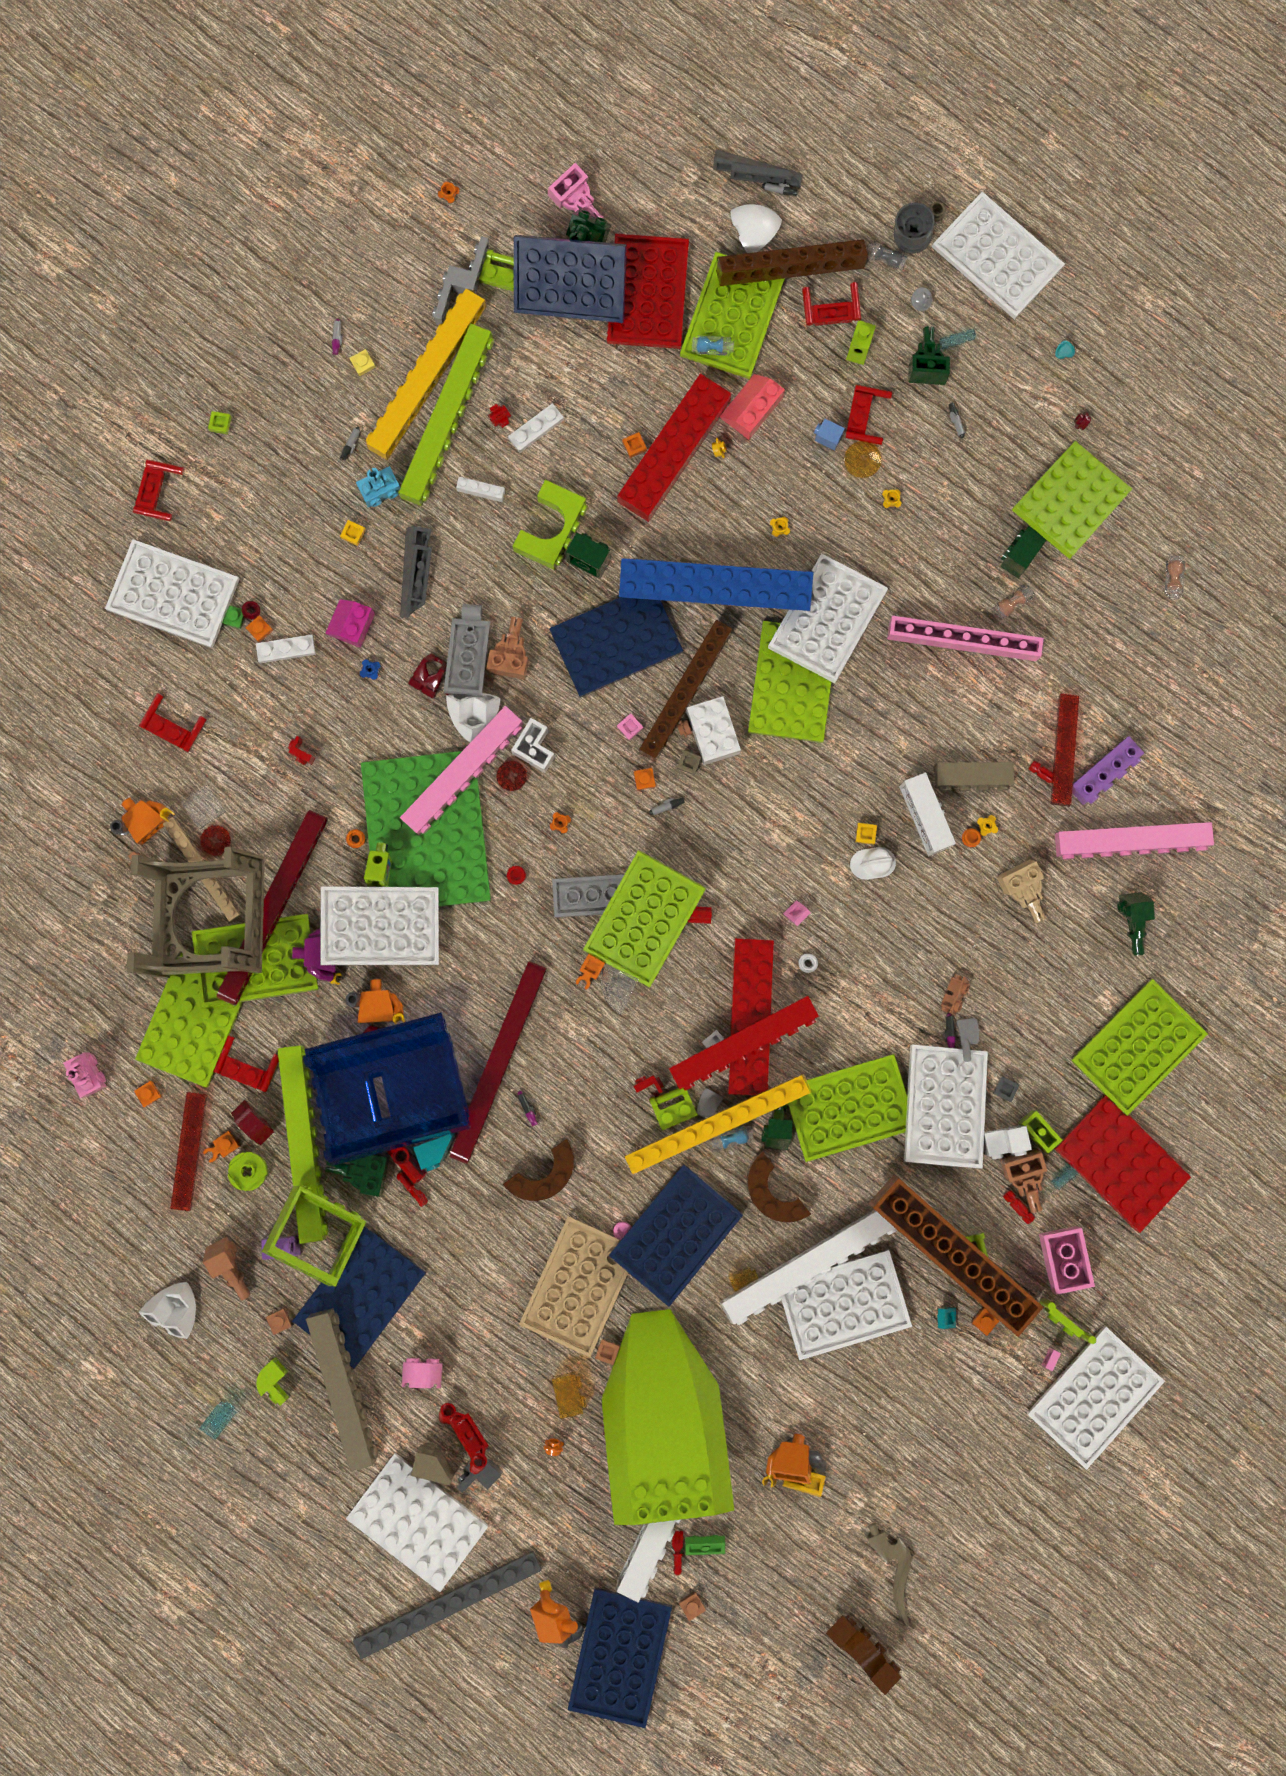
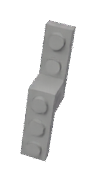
[432,236,490,325]

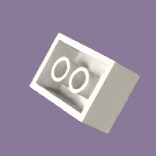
[686,696,741,765]

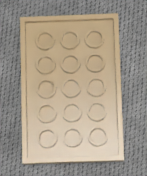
[519,1216,628,1358]

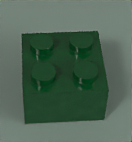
[1000,526,1046,579]
[566,532,611,579]

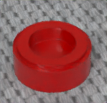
[506,866,526,885]

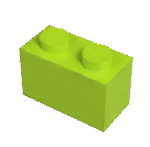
[1018,1110,1063,1153]

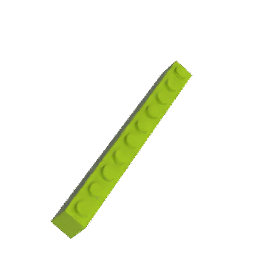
[398,323,494,506]
[277,1045,328,1244]

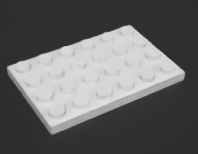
[932,192,1065,320]
[105,539,240,648]
[768,553,888,683]
[320,887,439,965]
[904,1045,988,1169]
[781,1250,912,1360]
[1026,1326,1165,1470]
[346,1453,489,1592]

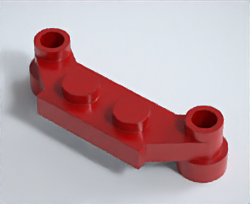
[439,1403,489,1474]

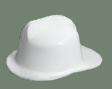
[850,847,896,880]

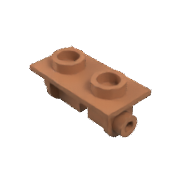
[940,974,970,1016]

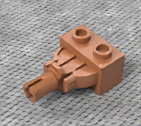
[486,617,529,680]
[1000,1148,1047,1213]
[203,1237,251,1300]

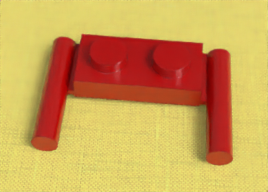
[802,282,862,326]
[845,385,892,445]
[133,459,184,521]
[139,693,207,752]
[213,1035,279,1092]

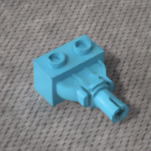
[356,466,400,507]

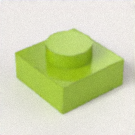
[208,411,232,435]

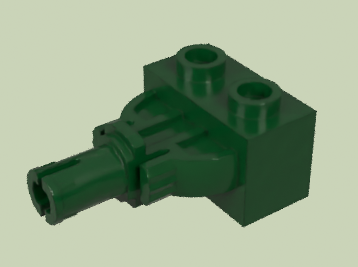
[566,210,611,243]
[908,326,950,385]
[1117,892,1155,955]
[761,1086,792,1151]
[325,1153,390,1197]

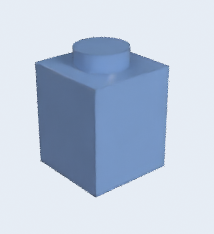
[814,419,845,451]

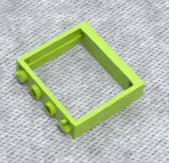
[261,1185,366,1287]

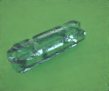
[939,329,976,349]

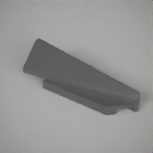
[713,150,802,188]
[400,526,432,618]

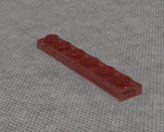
[1050,693,1079,807]
[170,1092,208,1211]

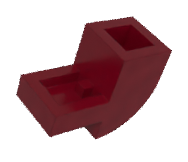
[231,1100,274,1146]

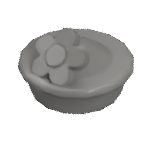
[911,287,932,311]

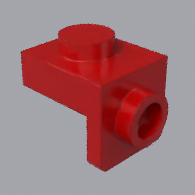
[288,736,315,765]
[633,1075,664,1094]

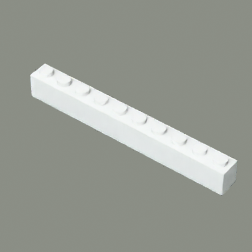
[719,1210,897,1325]

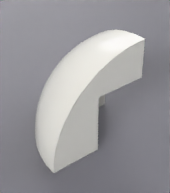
[731,204,782,253]
[446,693,500,742]
[139,1282,196,1339]

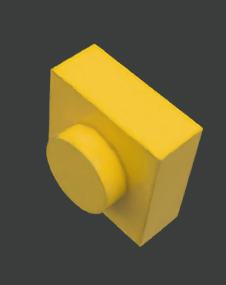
[340,520,366,546]
[855,823,877,845]

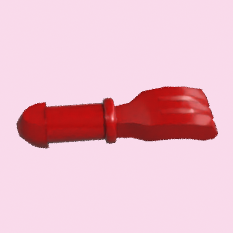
[397,1172,428,1207]
[672,1531,683,1576]

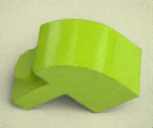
[256,1357,289,1406]

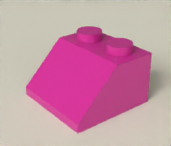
[325,599,375,648]

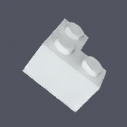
[511,718,555,773]
[984,1125,1032,1159]

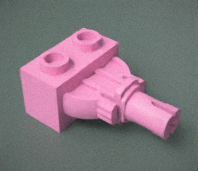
[547,163,604,218]
[63,1052,106,1098]

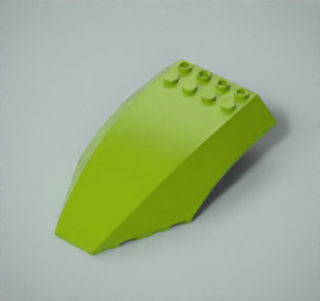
[601,1309,734,1525]

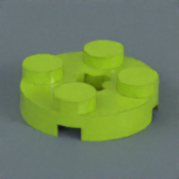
[228,1152,268,1191]

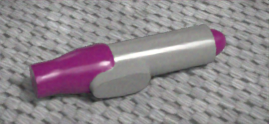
[332,319,342,355]

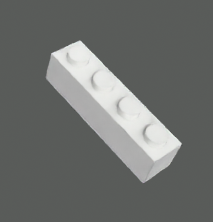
[456,477,505,502]

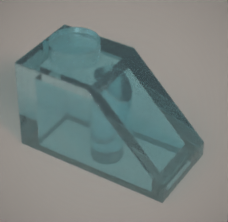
[199,1401,238,1440]

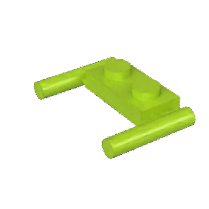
[1039,1298,1096,1344]

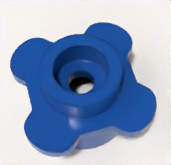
[360,659,381,680]

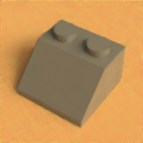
[411,1443,454,1486]

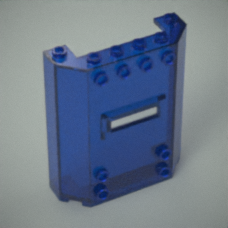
[303,1012,471,1166]

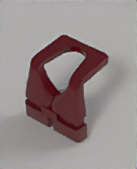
[408,653,447,699]

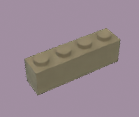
[934,762,1014,791]

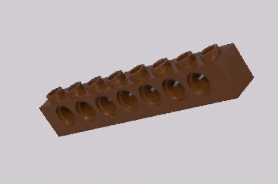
[716,239,868,286]
[639,620,732,762]

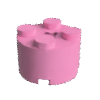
[401,1358,443,1388]

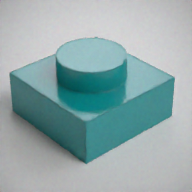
[937,1307,956,1329]

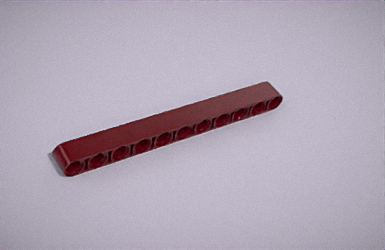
[217,810,328,1006]
[449,961,547,1164]

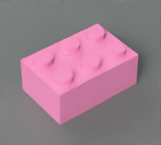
[1039,1226,1095,1295]

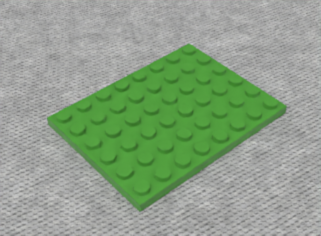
[361,751,491,907]

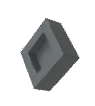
[993,1076,1019,1102]

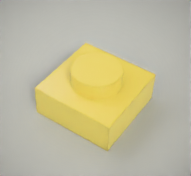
[350,349,376,376]

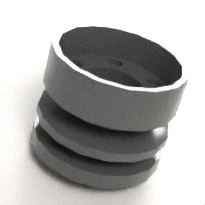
[893,202,935,254]

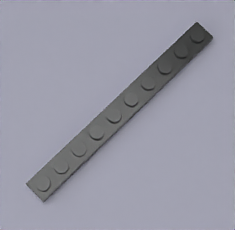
[353,1551,542,1659]

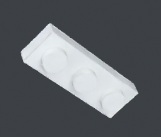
[508,403,564,453]
[256,635,316,663]

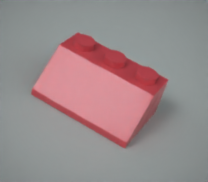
[720,374,785,440]

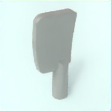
[956,1018,979,1062]
[697,1089,723,1119]

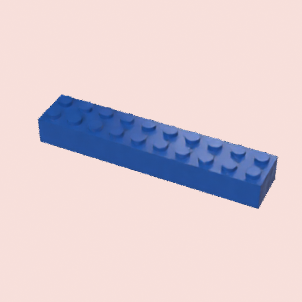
[619,558,814,611]

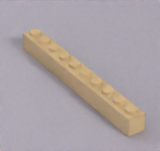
[163,817,242,922]

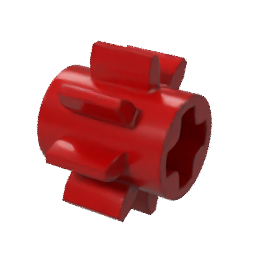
[488,403,511,428]

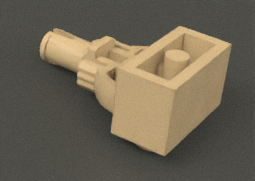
[996,860,1046,923]

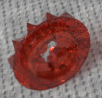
[496,761,527,791]
[200,825,231,856]

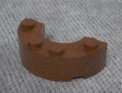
[503,1138,575,1201]
[747,1151,811,1223]
[826,1614,902,1695]

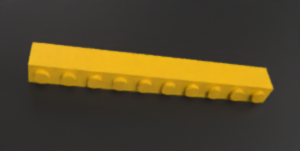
[366,289,486,461]
[625,1074,811,1174]

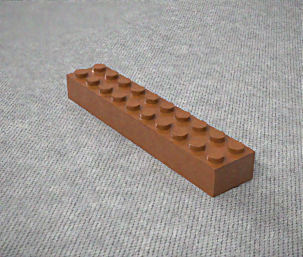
[868,1174,1044,1337]

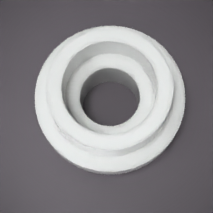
[799,954,818,973]

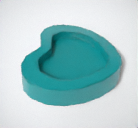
[1055,340,1075,359]

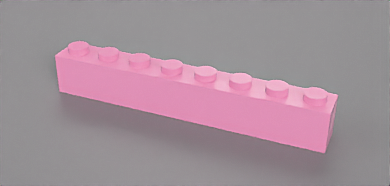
[887,616,1044,661]
[400,706,523,835]
[1055,822,1214,860]

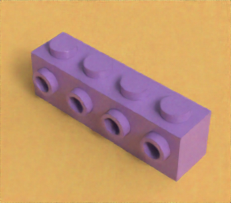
[1068,736,1144,805]

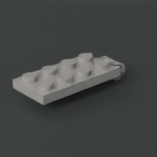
[444,604,491,697]
[552,874,625,918]

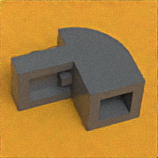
[457,1458,503,1493]

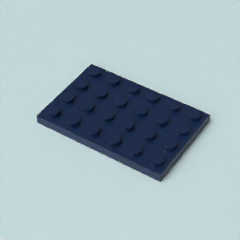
[514,235,627,323]
[549,597,683,698]
[608,1164,743,1307]
[292,1226,427,1369]
[568,1587,672,1728]

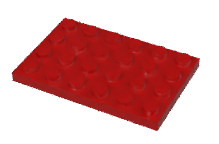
[607,234,689,349]
[1054,1095,1191,1233]

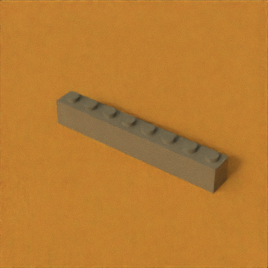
[306,1308,378,1472]

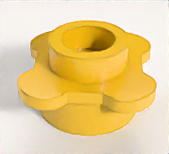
[712,438,727,458]
[882,489,901,508]
[770,517,790,537]
[977,815,998,836]

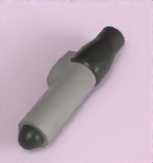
[762,182,798,196]
[948,403,965,438]
[340,427,360,461]
[649,797,685,815]

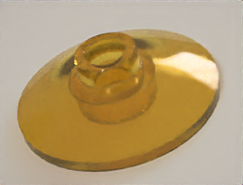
[844,441,882,478]

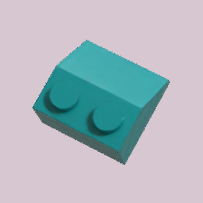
[413,1133,455,1172]

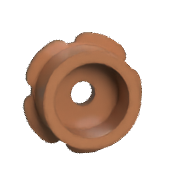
[677,719,692,737]

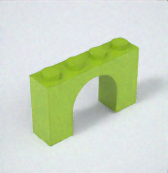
[513,480,588,570]

